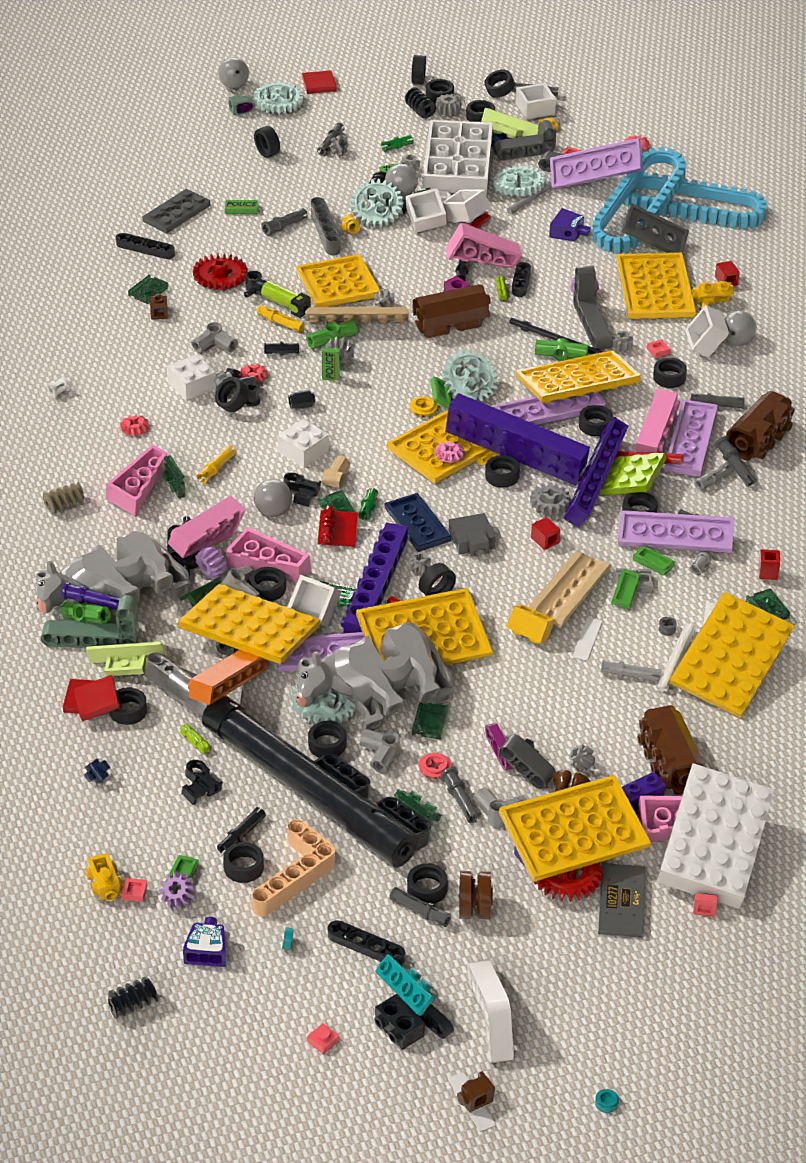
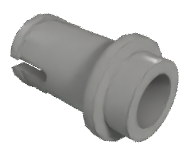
[690,552,711,575]

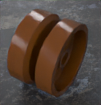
[459,871,493,919]

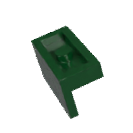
[179,578,221,607]

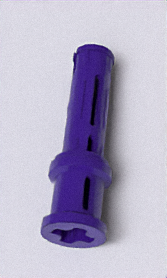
[62,582,120,610]

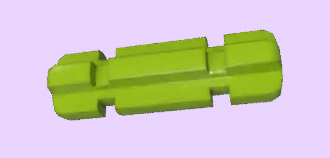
[496,276,508,301]
[180,724,210,754]

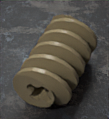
[43,481,84,513]

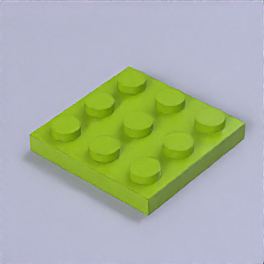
[599,453,667,496]

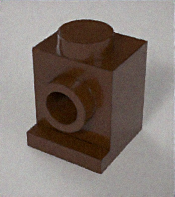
[150,294,168,320]
[457,1071,495,1113]

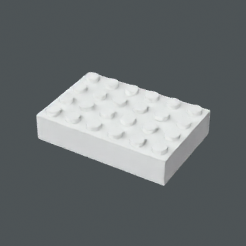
[423,120,493,195]
[656,763,774,909]

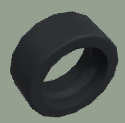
[411,55,426,84]
[484,69,515,98]
[426,79,454,104]
[466,100,495,122]
[254,126,280,158]
[653,358,687,388]
[215,376,249,412]
[579,405,613,436]
[485,455,520,488]
[622,492,658,513]
[418,563,456,596]
[249,567,286,601]
[109,687,147,725]
[308,721,347,758]
[223,842,264,883]
[407,863,448,904]

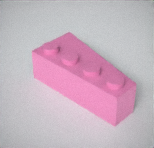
[446,223,521,268]
[636,388,680,453]
[106,444,167,516]
[168,496,246,558]
[225,527,312,582]
[637,796,682,843]

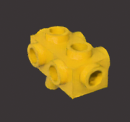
[692,281,734,310]
[85,853,123,901]

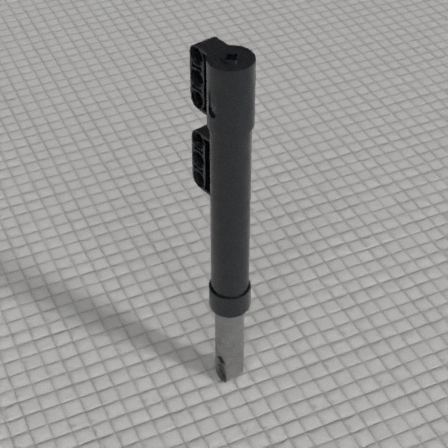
[145,653,431,868]

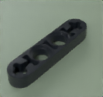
[115,233,175,259]
[327,920,406,966]

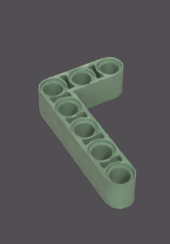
[40,595,139,648]

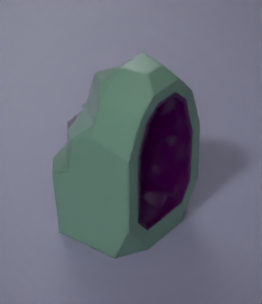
[228,95,256,115]

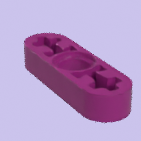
[485,723,514,771]

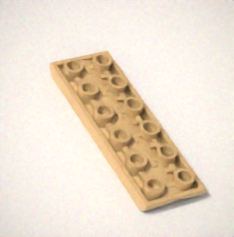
[305,307,409,324]
[529,551,611,628]

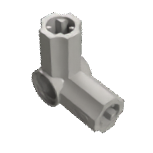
[191,322,238,353]
[221,566,260,597]
[360,729,401,773]
[474,787,527,828]

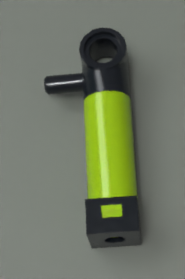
[244,271,311,318]

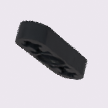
[512,262,531,297]
[400,997,454,1039]

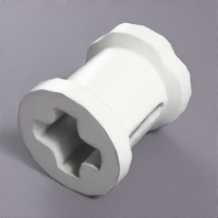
[47,377,70,398]

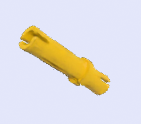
[257,304,305,333]
[197,445,236,484]

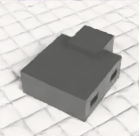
[448,513,496,556]

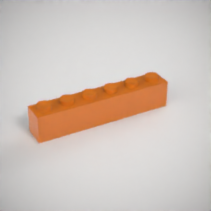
[188,650,268,705]

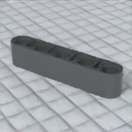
[311,197,340,255]

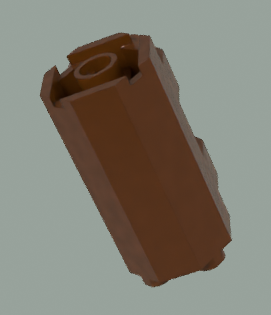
[412,284,491,338]
[726,391,795,461]
[637,705,707,795]

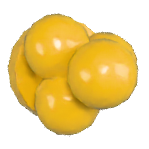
[341,214,360,234]

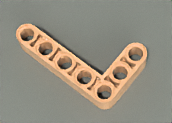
[252,819,336,917]

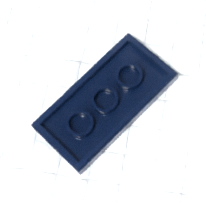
[384,493,451,552]

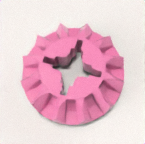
[435,441,464,462]

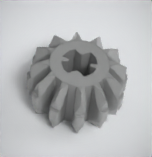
[436,94,461,117]
[325,336,354,366]

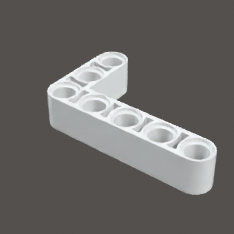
[467,960,514,1063]

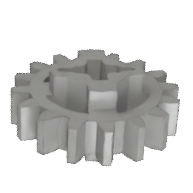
[530,483,571,516]

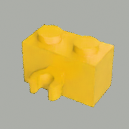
[506,604,555,644]

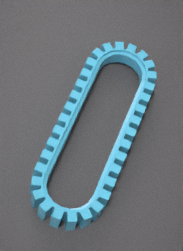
[592,147,686,253]
[624,172,767,229]

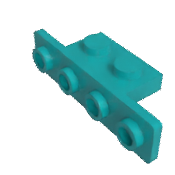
[375,954,437,1016]

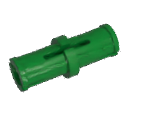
[381,134,414,152]
[358,488,379,520]

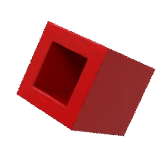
[715,260,740,286]
[531,517,560,550]
[758,549,780,580]

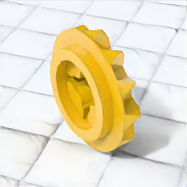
[409,396,438,417]

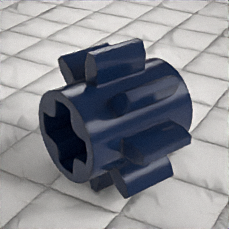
[84,758,110,784]

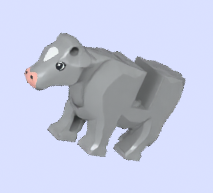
[36,531,190,624]
[295,623,455,730]

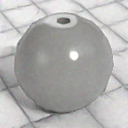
[218,57,249,89]
[385,163,418,197]
[724,310,757,346]
[254,479,292,517]

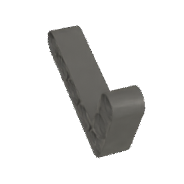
[573,265,613,350]

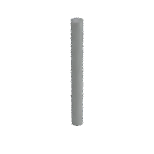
[507,181,551,214]

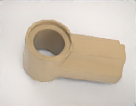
[322,456,350,489]

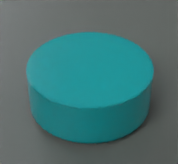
[282,927,294,950]
[595,1089,619,1113]

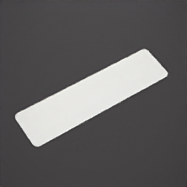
[573,618,602,660]
[448,1072,495,1131]

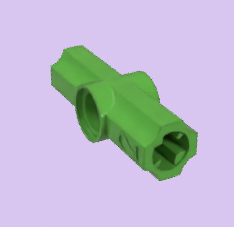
[306,320,358,349]
[535,338,588,361]
[60,601,111,624]

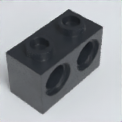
[374,994,425,1050]

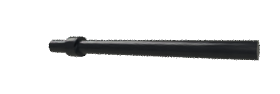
[509,317,603,354]

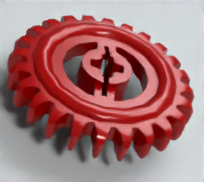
[193,253,248,290]
[534,862,602,902]

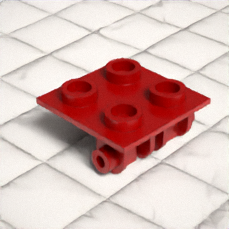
[317,506,358,547]

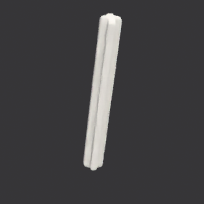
[657,623,696,692]

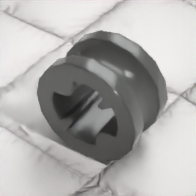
[659,617,677,636]

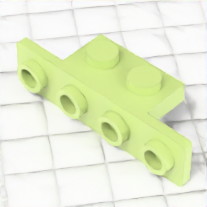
[481,108,538,138]
[86,642,167,676]

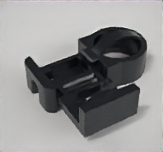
[283,472,321,507]
[181,759,223,805]

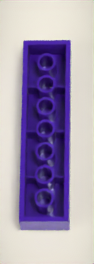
[445,393,590,486]

